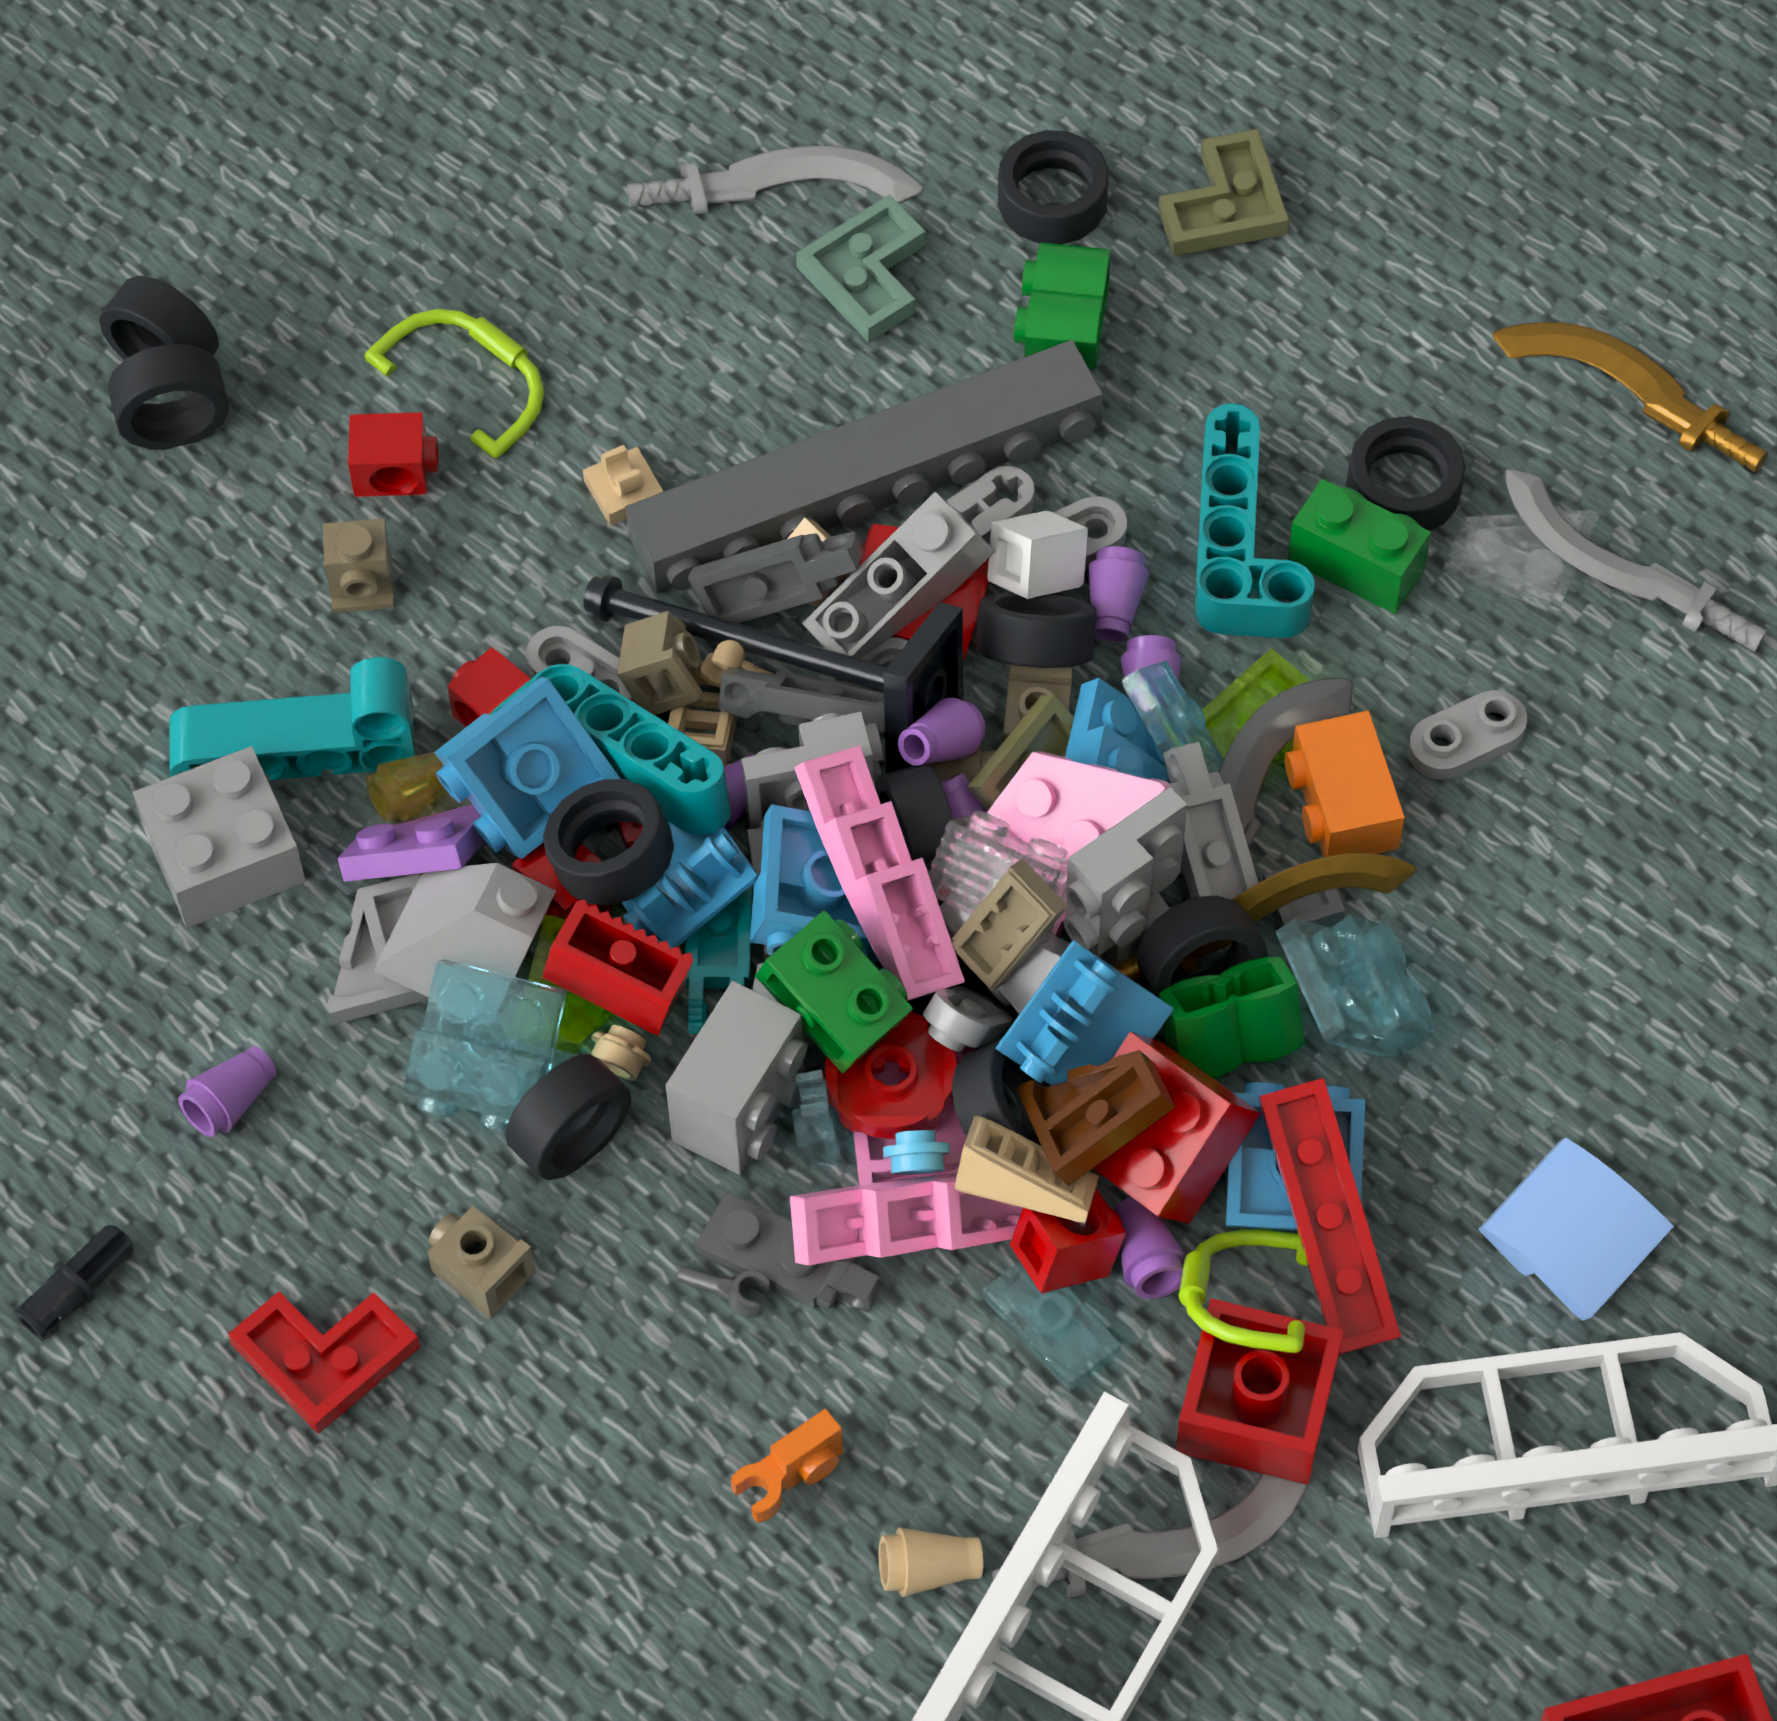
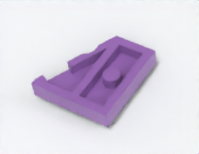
[338,804,484,882]

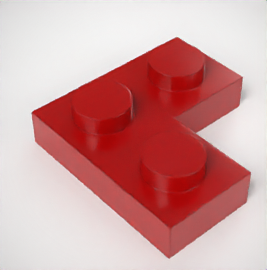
[228,1291,420,1435]

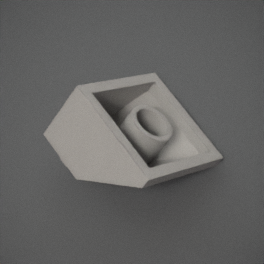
[373,863,556,1027]

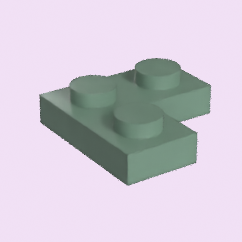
[796,194,926,343]

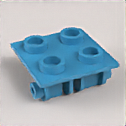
[622,821,759,949]
[996,940,1174,1085]

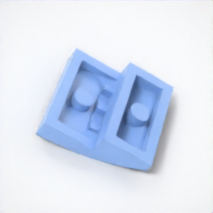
[1478,1138,1674,1321]

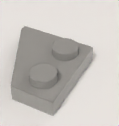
[327,873,431,1025]

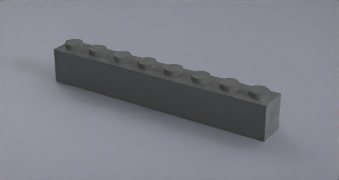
[625,340,1103,594]

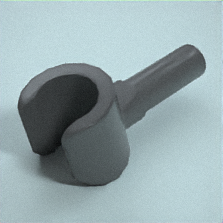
[677,1265,771,1318]

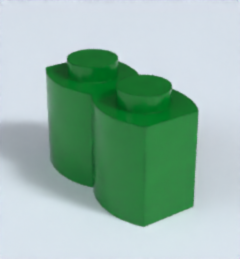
[1014,243,1111,369]
[1159,957,1305,1080]

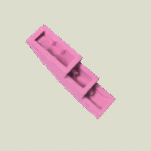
[794,745,965,1001]
[790,1173,1023,1265]

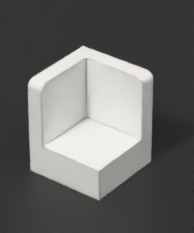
[987,511,1088,599]

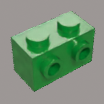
[1288,479,1431,615]
[755,910,913,1074]

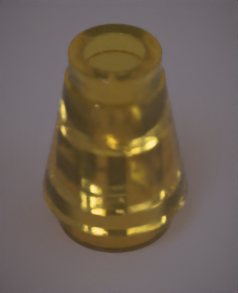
[366,750,447,822]

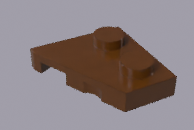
[1016,1050,1175,1186]

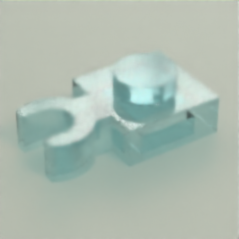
[792,1070,843,1168]

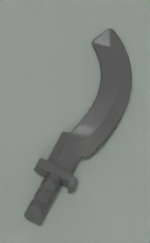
[1180,677,1353,903]

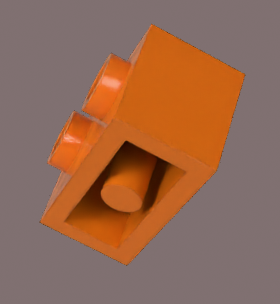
[1284,710,1405,857]

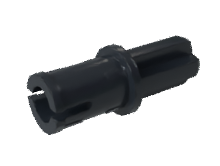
[13,1225,134,1342]

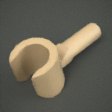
[700,640,775,687]

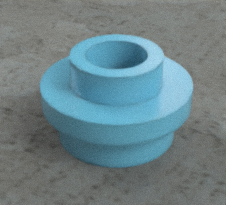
[883,1130,950,1175]

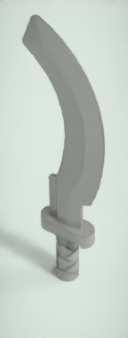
[627,146,924,215]
[1505,468,1767,652]
[992,1474,1307,1599]

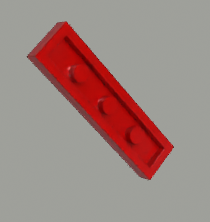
[1259,1078,1401,1355]

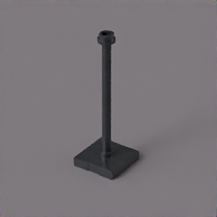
[583,575,964,773]

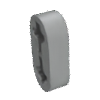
[946,466,1035,545]

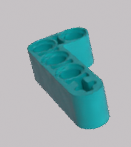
[1194,403,1315,638]
[169,657,415,780]
[489,664,732,835]

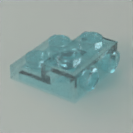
[1276,914,1435,1060]
[403,959,567,1131]

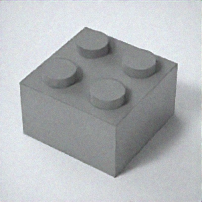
[132,746,306,928]
[665,981,809,1175]

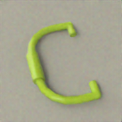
[365,309,544,458]
[1179,1229,1307,1353]

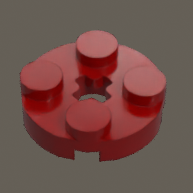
[825,1012,957,1139]

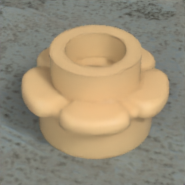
[591,1025,651,1081]

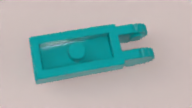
[685,884,754,1034]

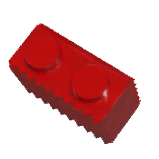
[542,899,694,1036]

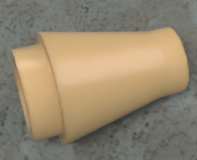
[879,1527,983,1597]

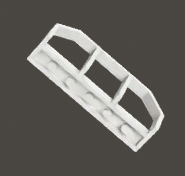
[1358,1332,1777,1538]
[912,1392,1218,1721]

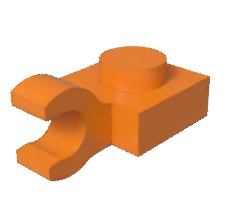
[731,1408,843,1523]

